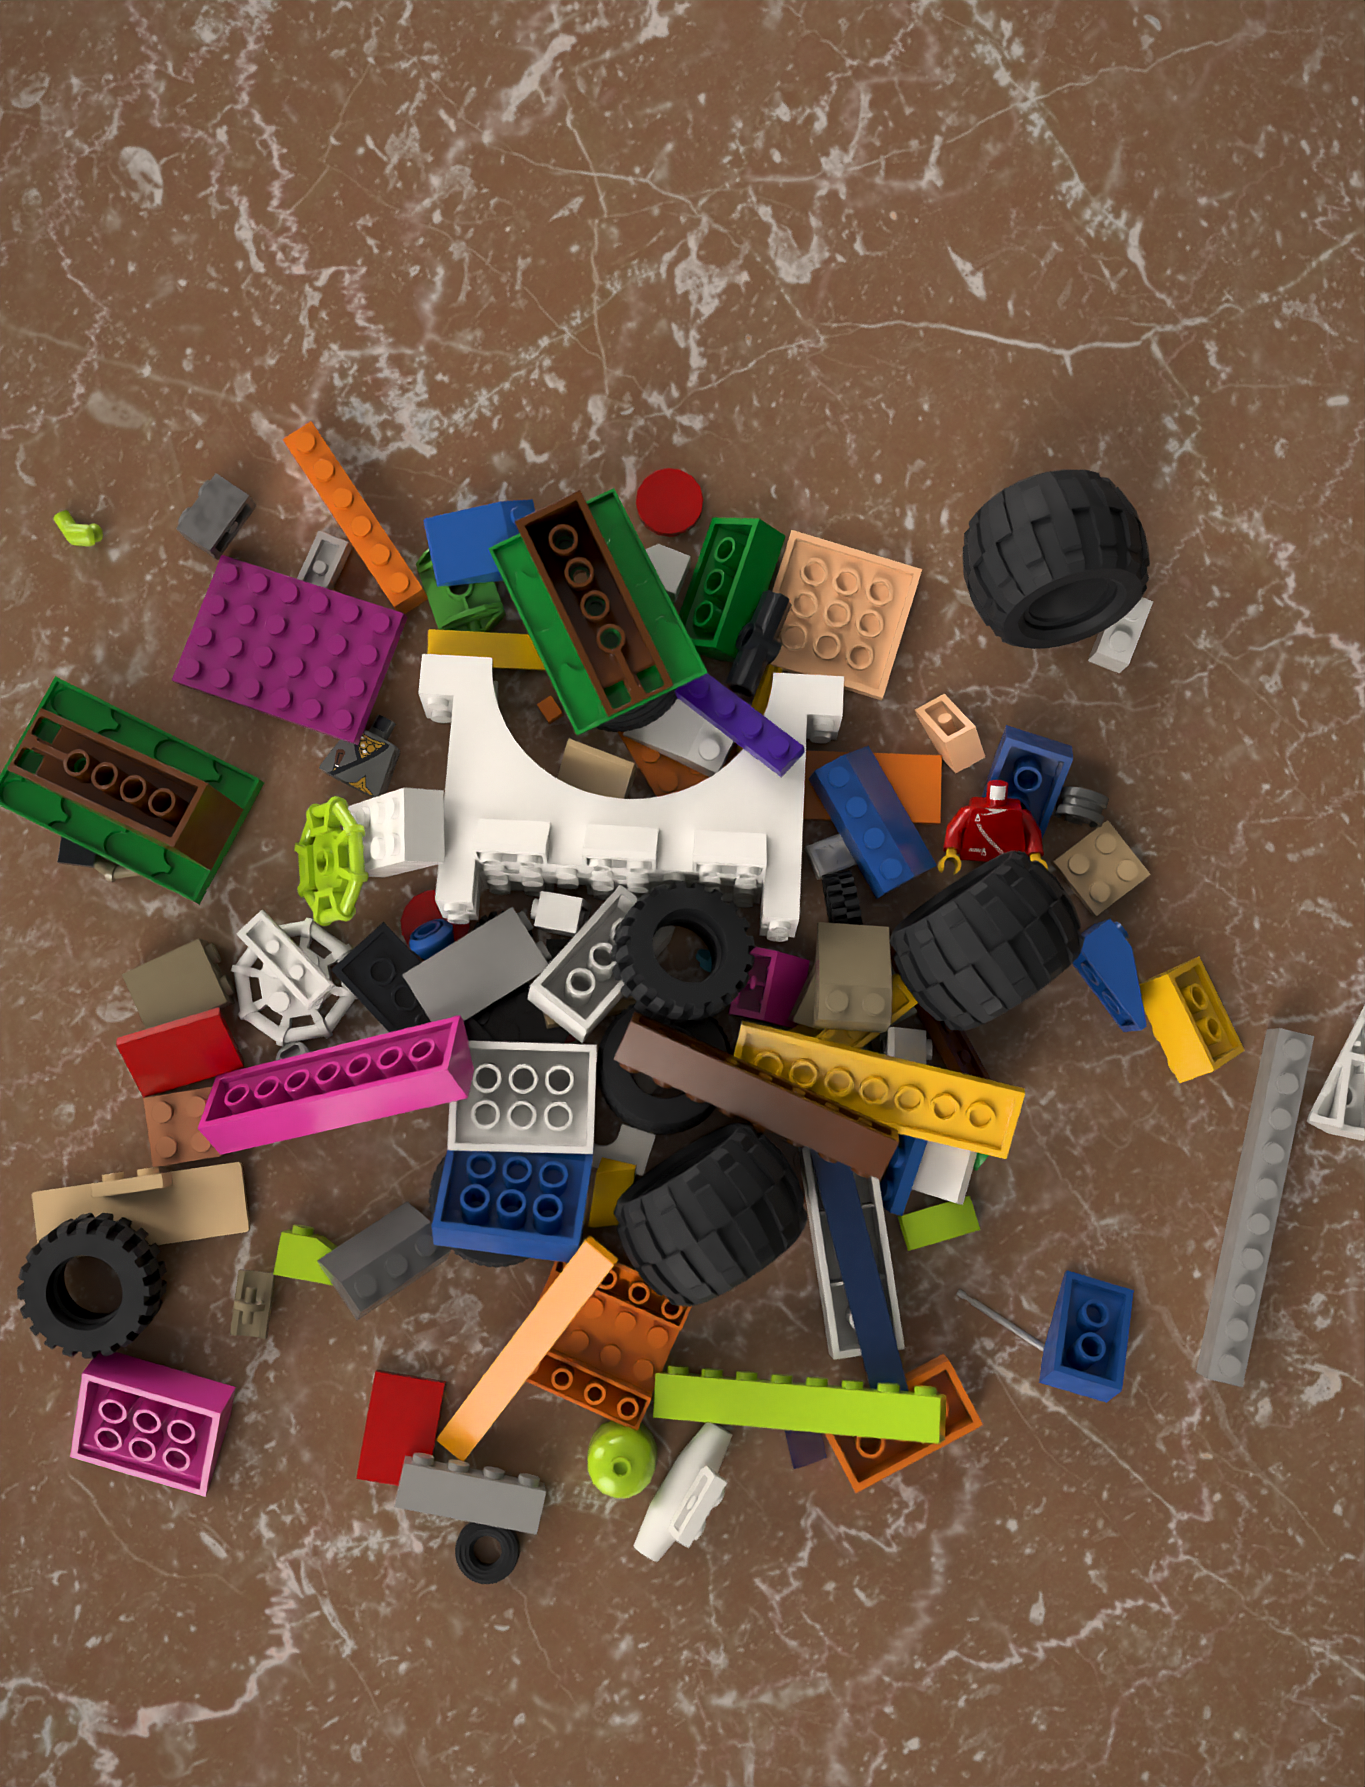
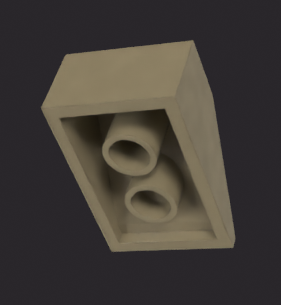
[813,922,892,1033]

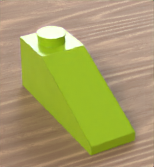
[273,1225,338,1285]

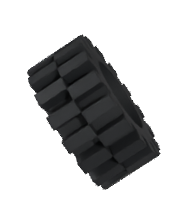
[822,870,863,925]

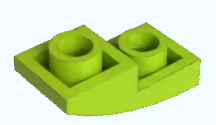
[898,1196,981,1251]

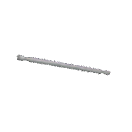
[956,1289,1045,1351]

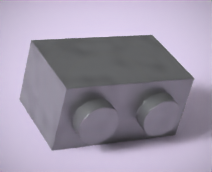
[176,473,257,560]

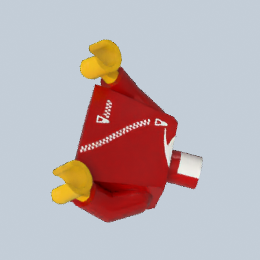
[938,780,1048,876]

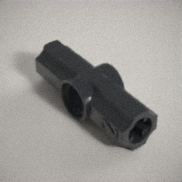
[725,590,792,697]

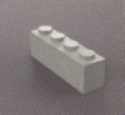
[395,1453,546,1535]

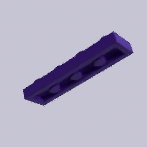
[675,673,805,778]

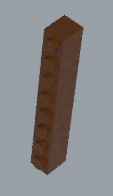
[613,1012,899,1180]

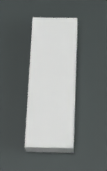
[236,910,335,1010]

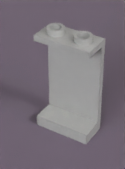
[403,907,552,1022]

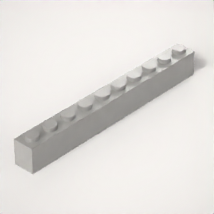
[1196,1028,1314,1387]

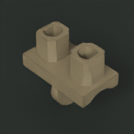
[230,1269,276,1339]

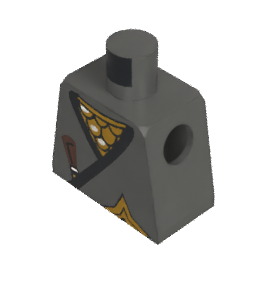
[319,714,400,798]

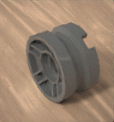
[1055,786,1109,828]

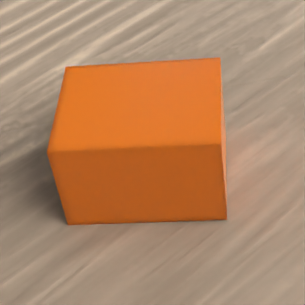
[537,695,563,724]

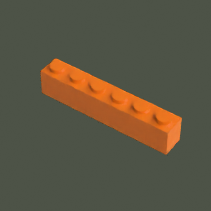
[282,421,428,614]

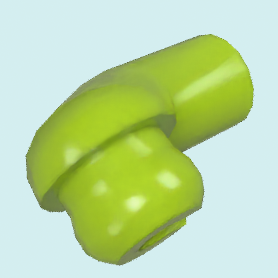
[53,510,103,547]

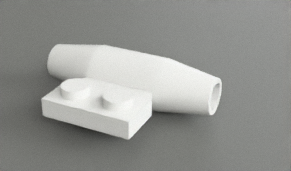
[634,1422,732,1562]

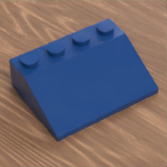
[432,1146,595,1263]

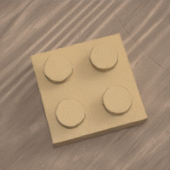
[1051,820,1151,917]

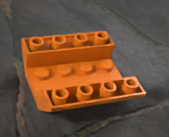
[526,1261,692,1431]

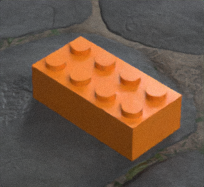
[825,1354,983,1493]

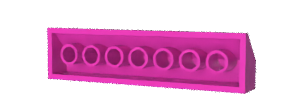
[197,1015,474,1155]

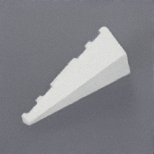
[1307,1005,1365,1141]

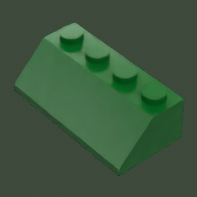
[679,517,786,662]

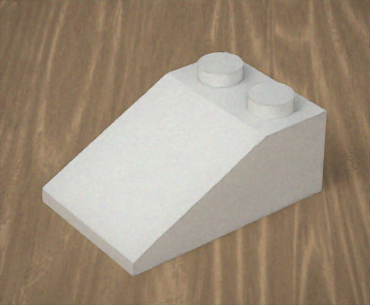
[623,699,735,777]

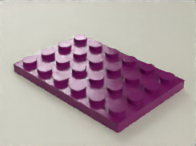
[172,555,408,745]

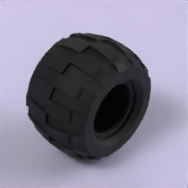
[963,469,1150,649]
[890,851,1084,1030]
[613,1123,808,1307]

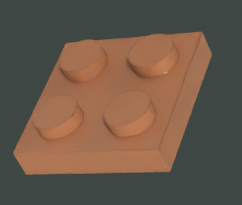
[143,1087,226,1167]

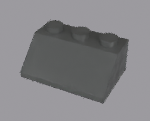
[317,1202,451,1321]

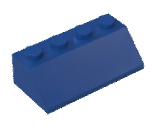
[809,746,937,899]

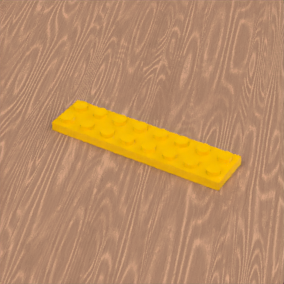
[733,1021,1025,1159]

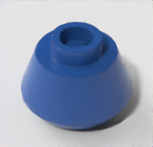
[409,919,455,961]

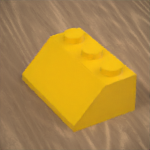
[1139,956,1245,1083]

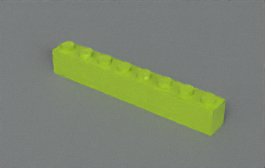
[653,1365,946,1444]

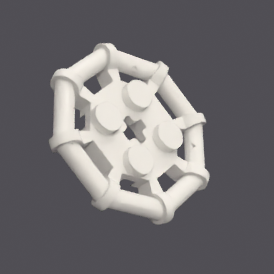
[231,918,357,1046]

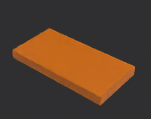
[803,751,942,825]

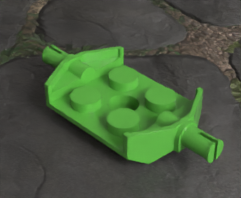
[416,549,506,632]

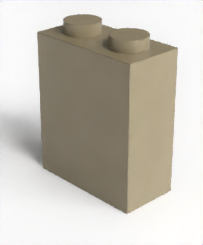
[122,938,235,1029]

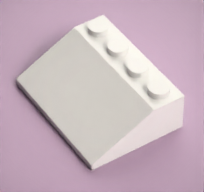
[448,1041,597,1154]

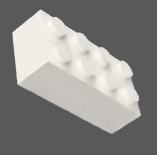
[342,788,445,877]
[528,885,675,1043]

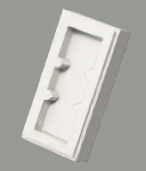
[804,834,857,880]

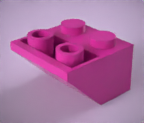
[728,947,810,1028]

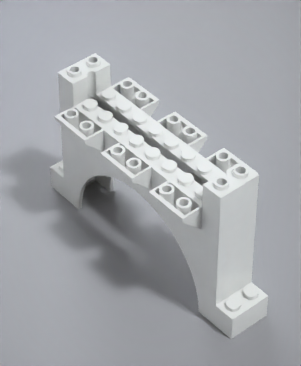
[418,654,844,941]

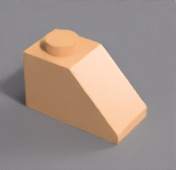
[915,694,985,774]

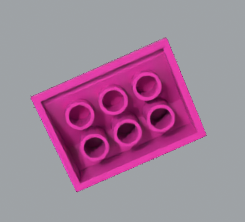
[70,1352,236,1497]

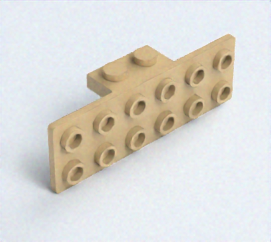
[32,1162,250,1258]

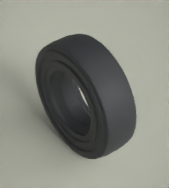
[455,1522,520,1584]

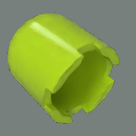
[587,1421,658,1498]

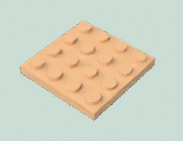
[770,530,922,701]

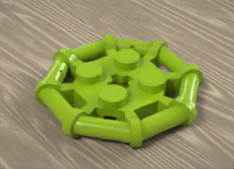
[294,796,369,926]

